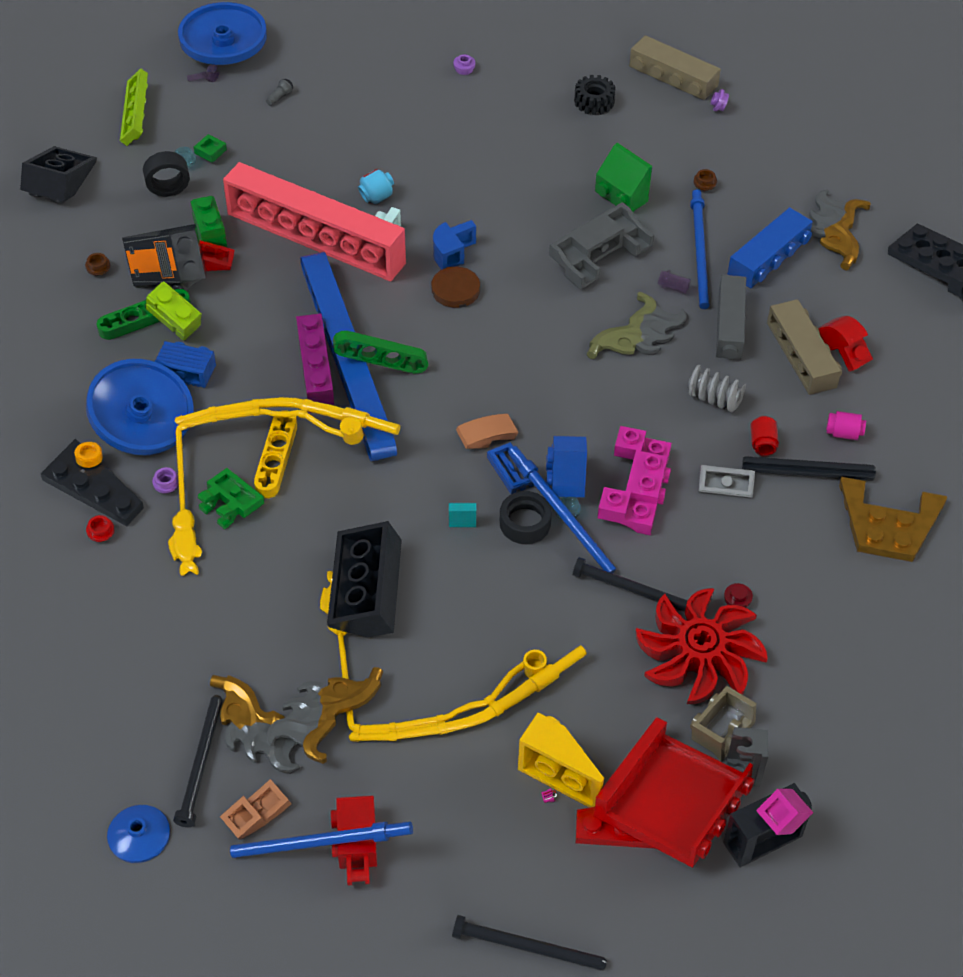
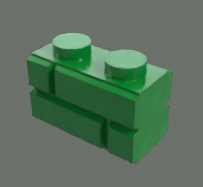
[190,196,227,247]

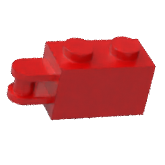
[331,796,377,886]

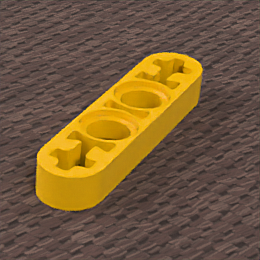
[254,410,297,498]

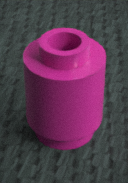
[826,411,866,441]

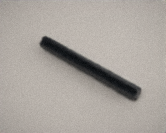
[742,456,876,480]

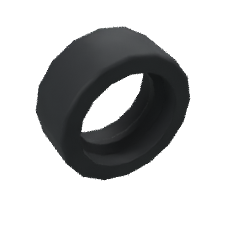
[143,151,190,197]
[499,491,552,544]

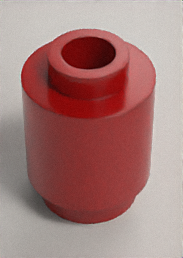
[750,416,779,456]

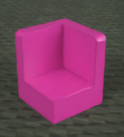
[756,789,813,835]

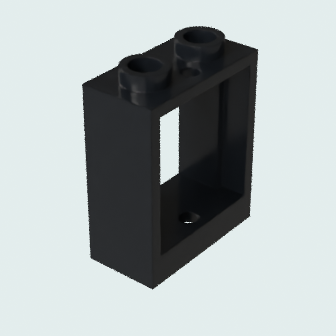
[723,783,812,868]

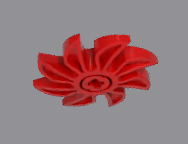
[635,588,768,704]

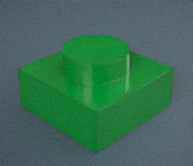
[193,134,227,163]

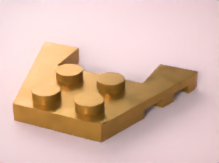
[839,477,947,562]

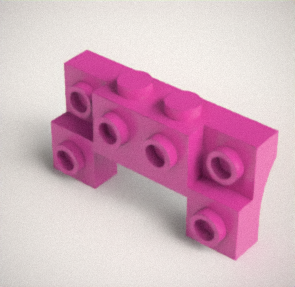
[598,426,672,535]

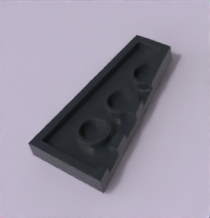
[41,439,144,527]

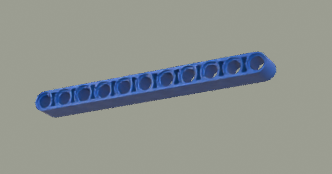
[300,252,397,462]

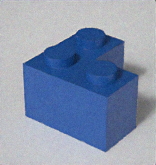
[546,436,587,497]

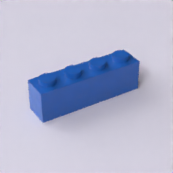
[727,207,813,289]

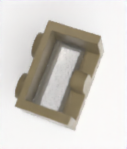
[690,686,757,762]

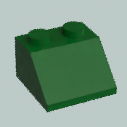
[595,143,652,212]

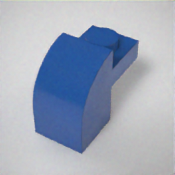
[433,220,476,270]

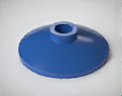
[107,805,170,863]

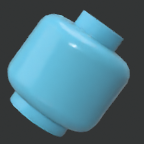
[358,169,394,204]

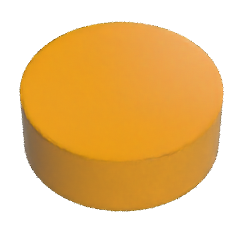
[74,442,103,468]

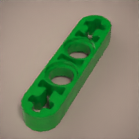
[96,289,191,340]
[333,330,428,374]

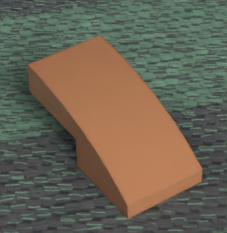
[456,414,518,449]
[220,779,292,840]

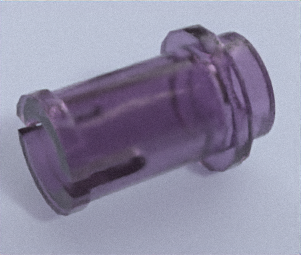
[658,270,691,294]

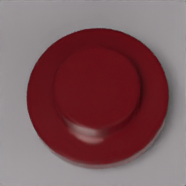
[724,583,753,608]

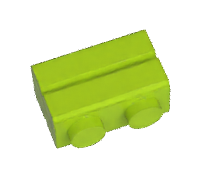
[146,281,202,341]

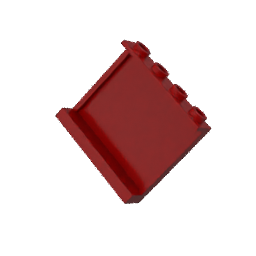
[594,717,755,868]

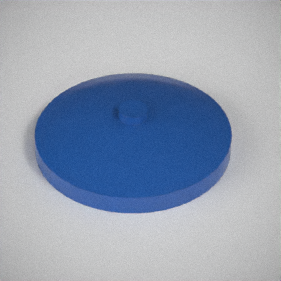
[178,2,267,65]
[86,359,194,455]

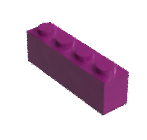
[296,314,334,413]

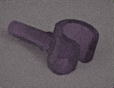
[187,64,219,82]

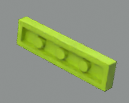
[120,69,148,146]

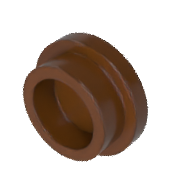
[693,169,717,191]
[85,253,111,275]

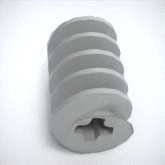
[688,364,746,413]

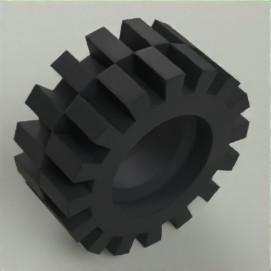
[574,75,616,115]

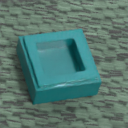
[449,503,476,527]

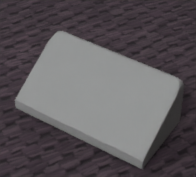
[698,465,755,498]

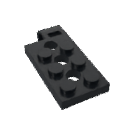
[888,223,963,301]

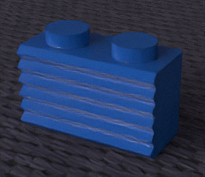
[155,341,216,388]

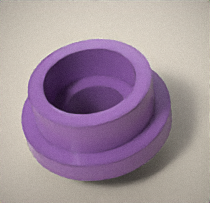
[453,54,475,75]
[710,89,729,112]
[152,467,179,493]

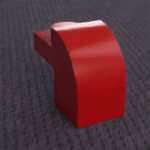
[818,316,873,371]

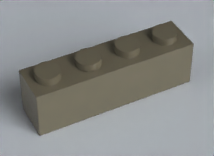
[629,35,721,100]
[767,299,842,395]

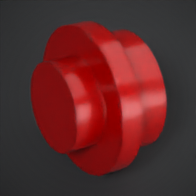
[86,515,115,542]

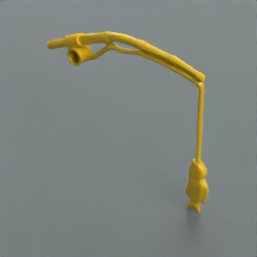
[168,397,401,576]
[320,571,587,742]

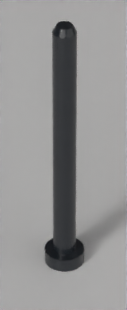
[572,557,688,611]
[173,695,222,827]
[452,915,607,970]

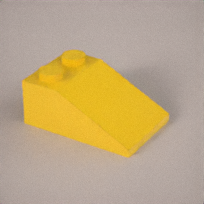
[518,712,604,808]

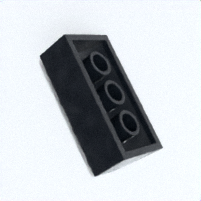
[327,521,402,638]

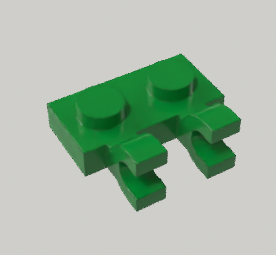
[198,468,264,530]

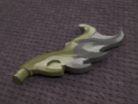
[587,292,686,359]

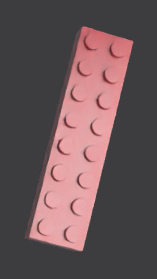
[223,162,406,282]

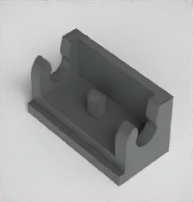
[727,727,768,787]

